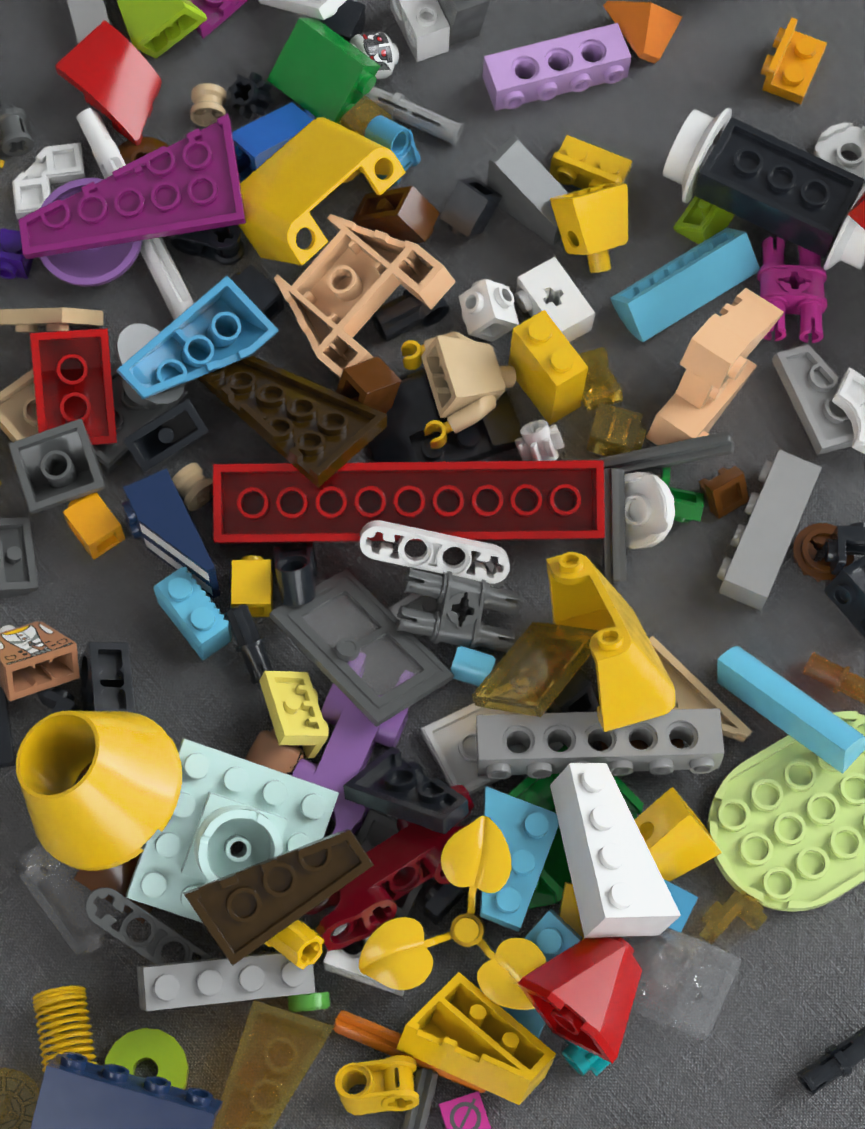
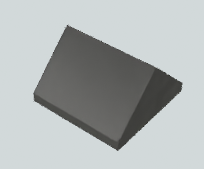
[8,418,106,514]

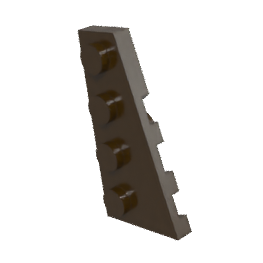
[183,829,374,966]

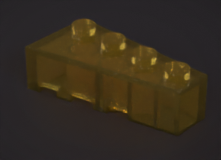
[213,1000,335,1129]

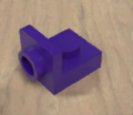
[0,228,34,279]

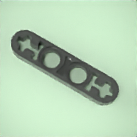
[84,887,213,964]

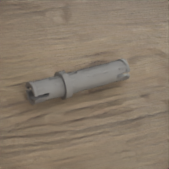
[360,86,464,145]

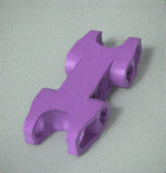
[292,653,415,835]

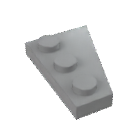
[772,344,854,455]

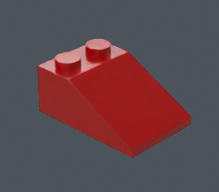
[30,328,117,445]

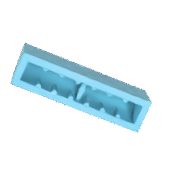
[610,227,760,342]
[717,646,865,774]

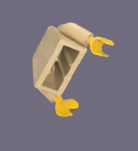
[401,332,516,449]

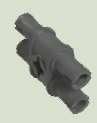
[395,567,522,654]

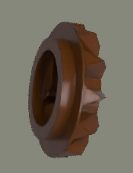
[792,523,854,582]

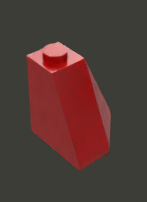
[517,937,642,1064]

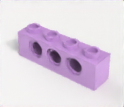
[482,23,631,111]

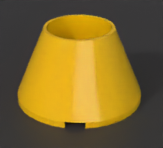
[16,711,182,871]

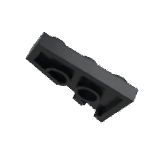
[343,746,469,834]

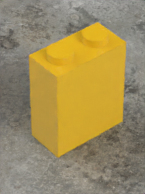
[508,310,588,425]

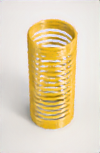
[32,985,98,1072]

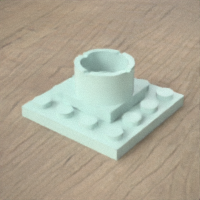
[125,738,339,923]

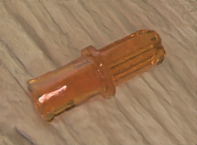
[802,652,865,704]

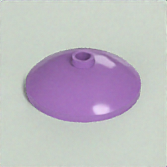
[39,178,143,287]

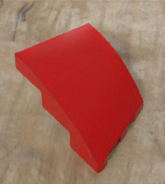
[55,20,162,146]

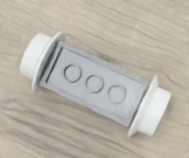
[663,108,865,270]

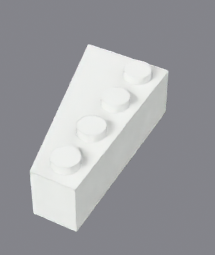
[550,763,681,938]

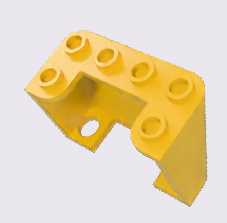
[238,117,406,265]

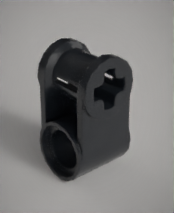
[170,225,245,265]
[274,542,318,606]

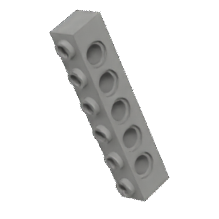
[476,708,725,780]

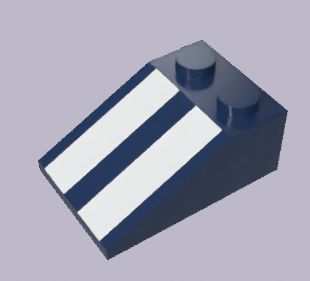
[121,468,220,598]

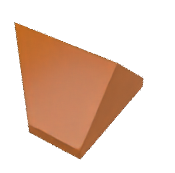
[603,1,682,64]

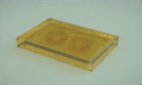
[472,621,598,717]

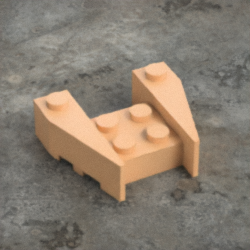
[274,214,456,379]
[646,288,784,446]

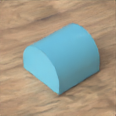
[451,646,496,689]

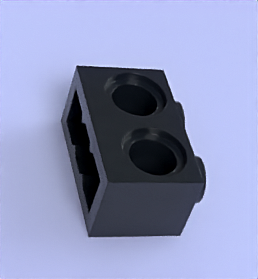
[79,642,135,713]

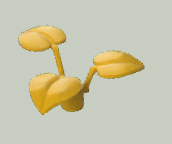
[359,816,547,1010]

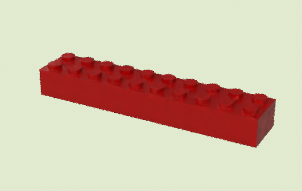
[213,460,605,544]

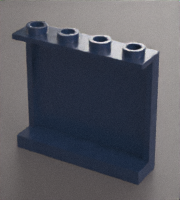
[31,1052,223,1129]

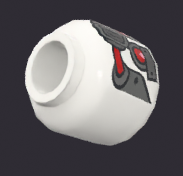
[350,32,399,79]

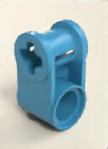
[365,115,421,186]

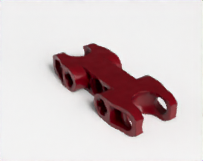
[305,785,491,951]

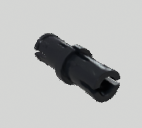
[796,1026,865,1096]

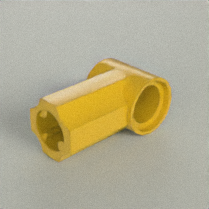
[264,919,324,969]

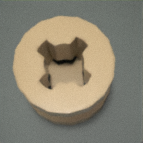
[190,83,227,127]
[172,462,213,511]

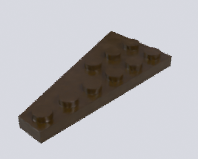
[197,356,387,488]

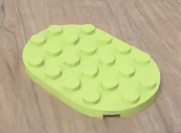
[707,711,865,912]

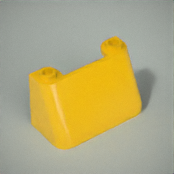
[546,552,676,732]

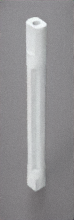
[76,108,194,320]

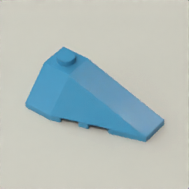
[117,276,279,399]

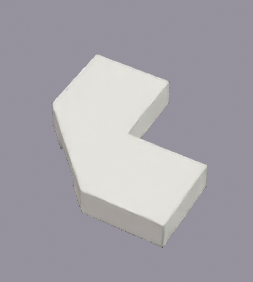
[12,142,86,220]

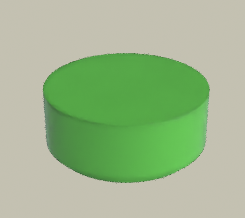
[288,992,330,1013]

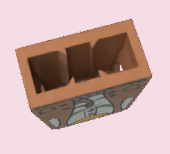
[0,622,80,701]

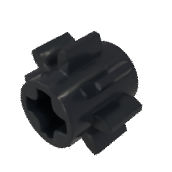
[228,72,274,119]

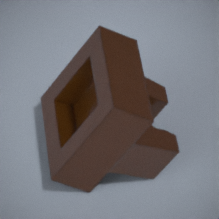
[698,466,749,519]

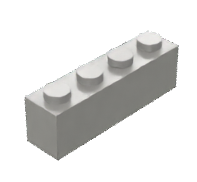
[717,450,822,611]
[137,952,315,1011]

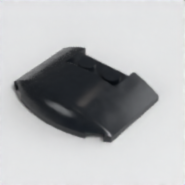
[368,367,522,462]

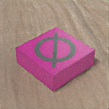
[438,1091,491,1129]

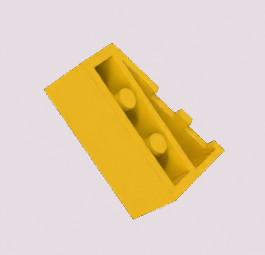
[396,972,556,1105]

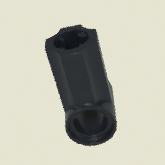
[371,289,450,342]

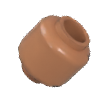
[245,727,304,776]

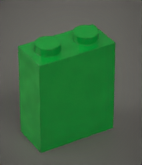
[267,18,380,127]

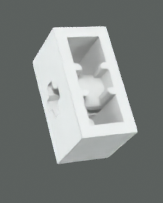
[514,257,595,342]

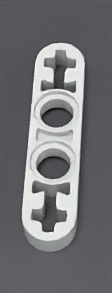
[360,520,510,584]

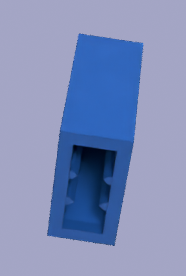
[232,102,316,182]

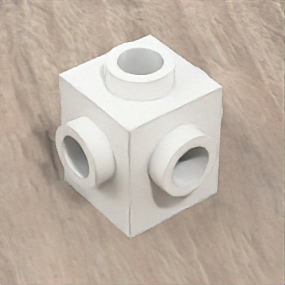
[458,279,519,342]

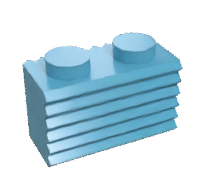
[153,567,232,660]

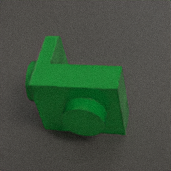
[658,466,704,522]

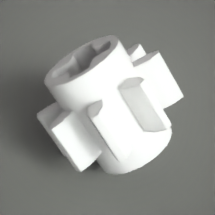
[515,420,564,461]

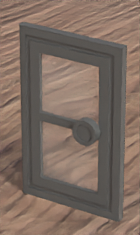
[269,569,455,727]

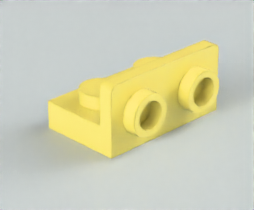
[259,671,329,758]

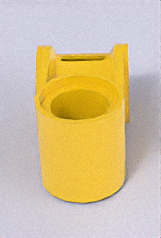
[334,1055,419,1116]

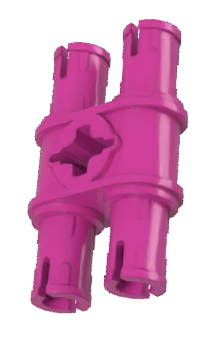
[757,237,827,343]

